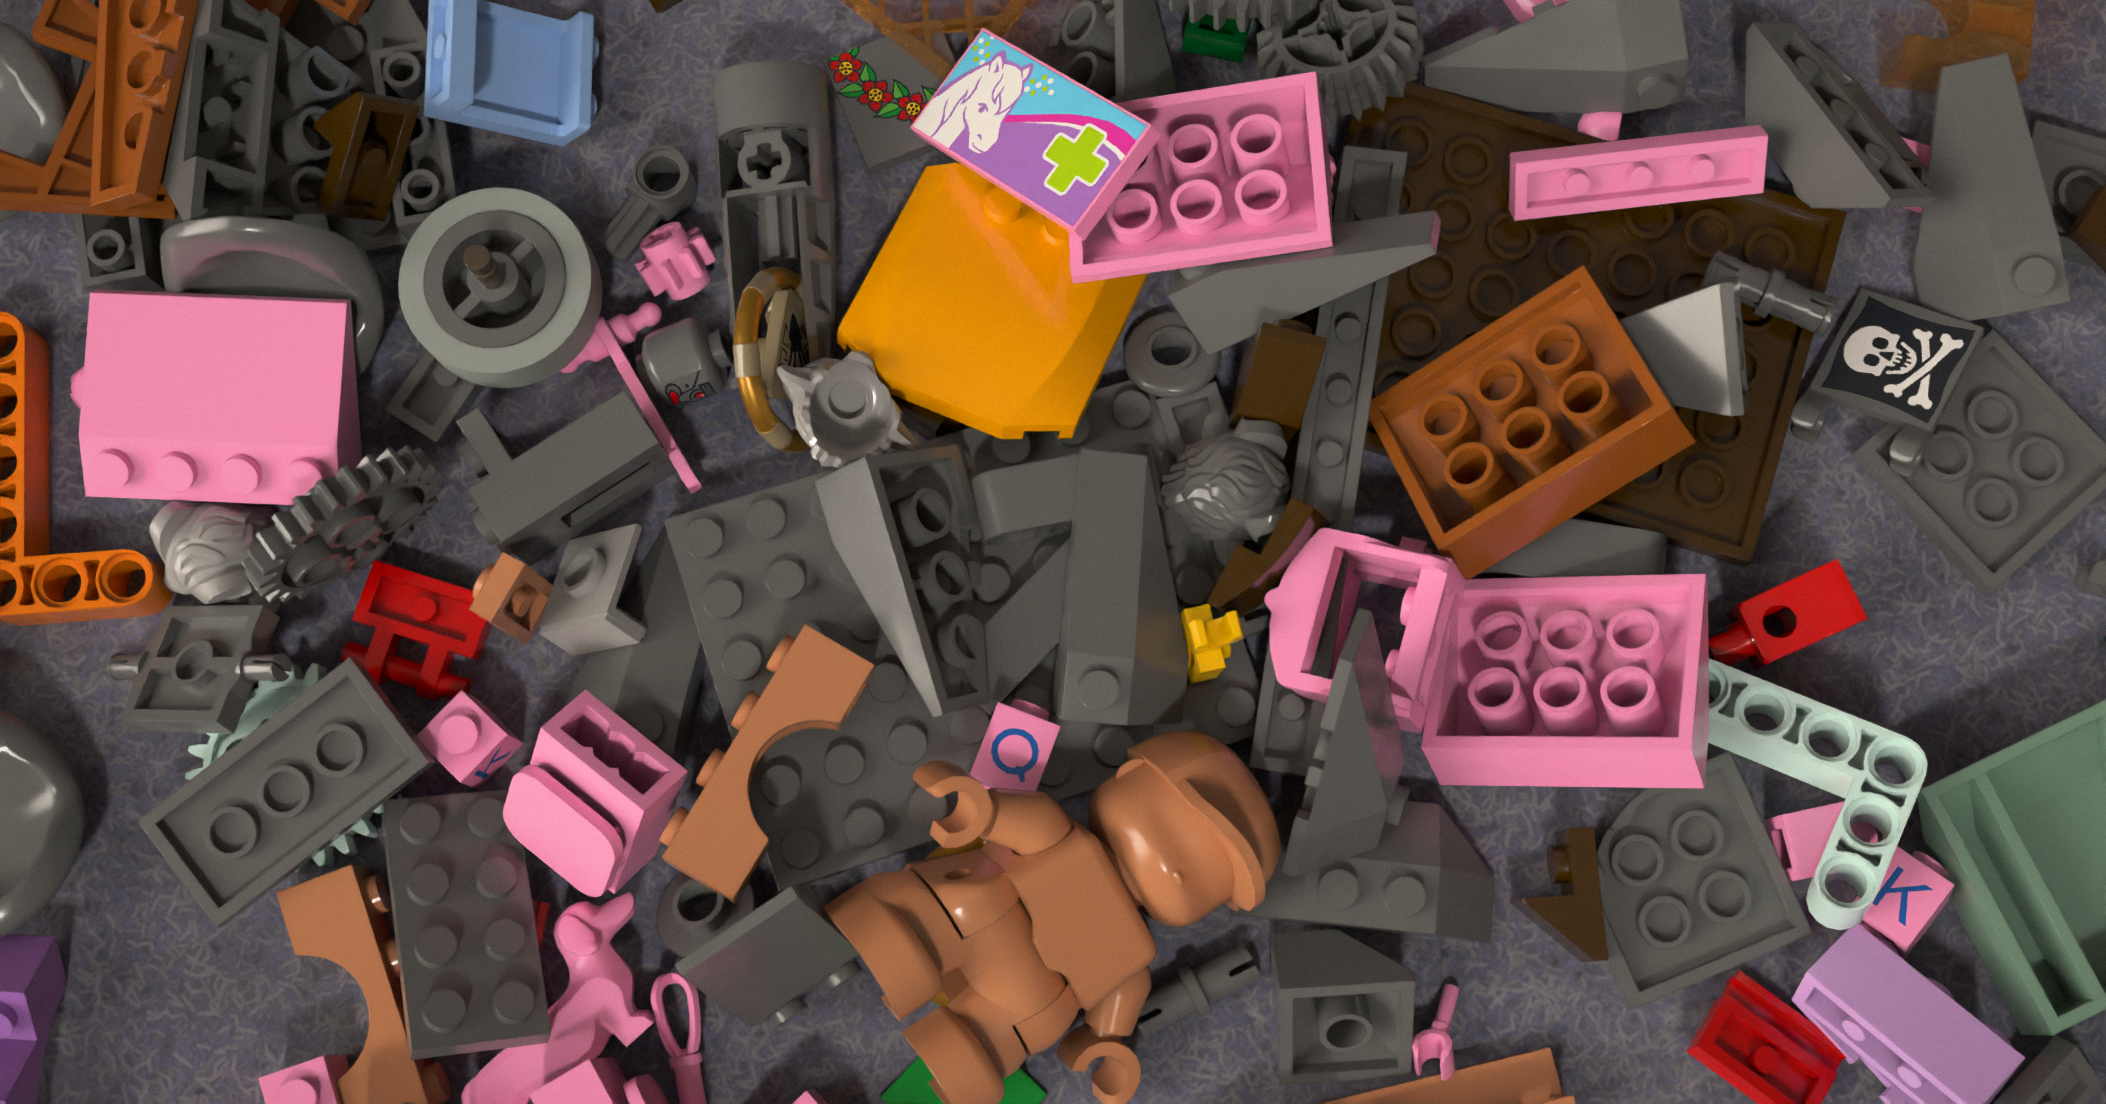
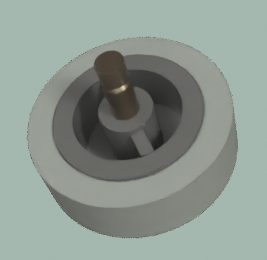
[398,187,603,388]

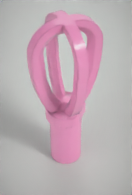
[651,971,707,1104]

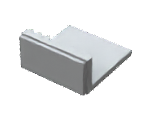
[538,523,647,656]

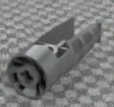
[712,60,838,392]

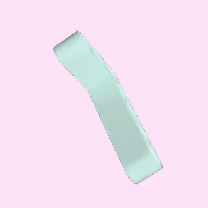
[1708,658,1928,930]

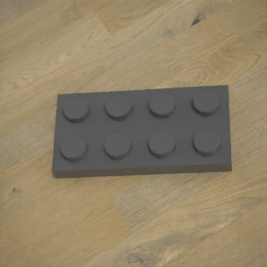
[137,657,436,927]
[380,789,551,1060]

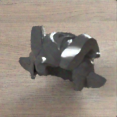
[1160,409,1291,566]

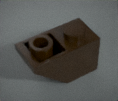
[1228,319,1327,442]

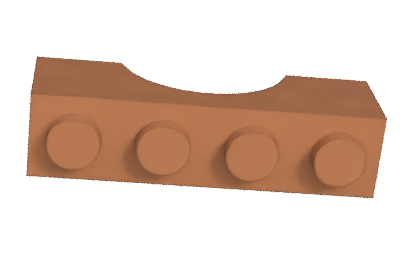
[659,624,874,903]
[276,864,451,1104]

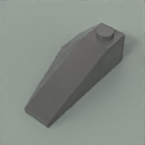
[1049,0,1176,103]
[1422,0,1689,115]
[815,444,989,718]
[1051,448,1189,725]

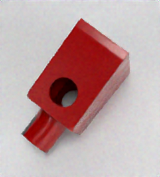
[1708,559,1868,670]

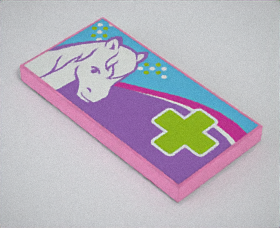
[910,28,1162,241]

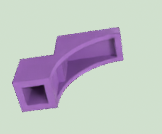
[0,934,67,1104]

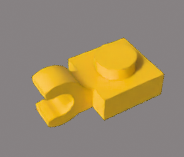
[1180,604,1244,684]

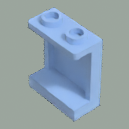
[424,0,599,146]

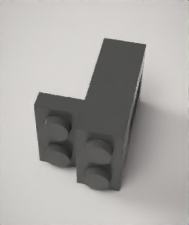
[456,390,677,566]

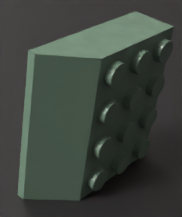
[1917,699,2106,1036]

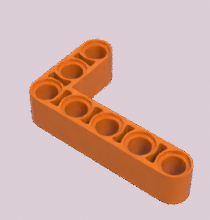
[0,311,174,626]

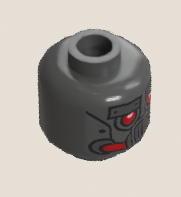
[635,316,734,408]

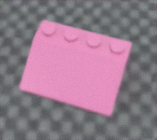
[1069,71,1333,284]
[79,289,362,505]
[1421,574,1709,788]

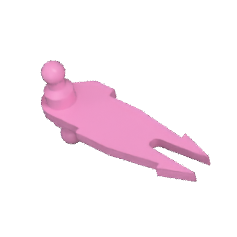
[560,302,702,494]

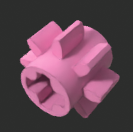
[634,222,717,300]

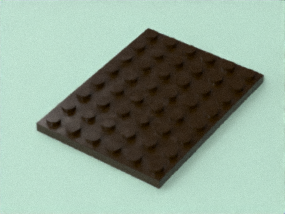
[1289,82,1847,567]

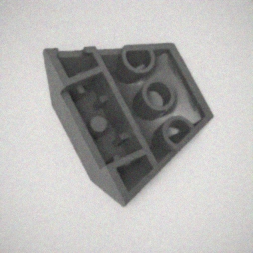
[161,0,376,221]

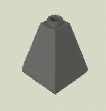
[1619,276,1749,416]

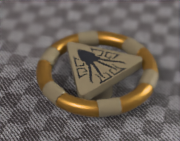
[732,267,810,453]

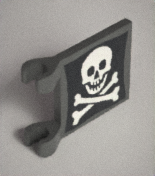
[1791,288,1984,477]

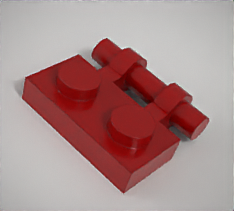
[340,560,492,702]

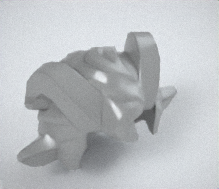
[777,350,920,469]
[150,500,281,613]

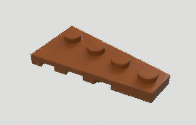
[90,0,199,214]

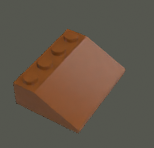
[1369,265,1696,581]

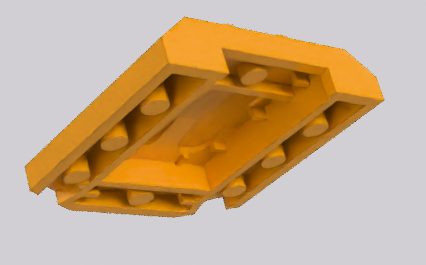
[837,163,1150,439]

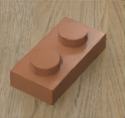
[469,552,553,645]

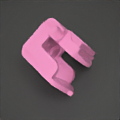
[1264,528,1466,735]

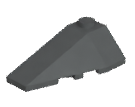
[1912,53,2071,321]
[1168,210,1441,355]
[567,513,707,768]
[1282,607,1410,877]

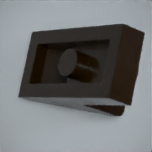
[313,92,420,222]
[1511,826,1608,962]

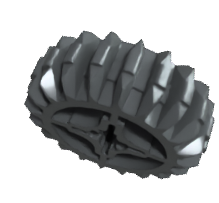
[1256,0,1425,126]

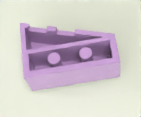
[1791,924,2025,1104]

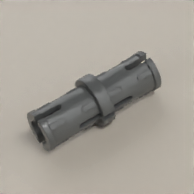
[1701,250,1838,336]
[1136,942,1262,1040]

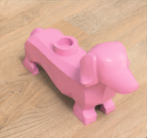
[461,891,655,1104]

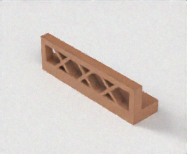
[1315,1047,1576,1104]

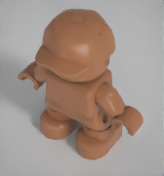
[823,730,1281,1104]

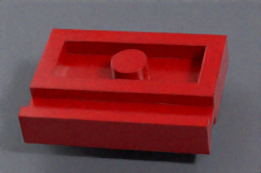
[1686,971,1847,1104]

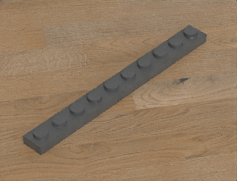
[1249,146,1408,778]

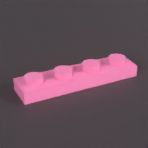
[1509,125,1768,221]

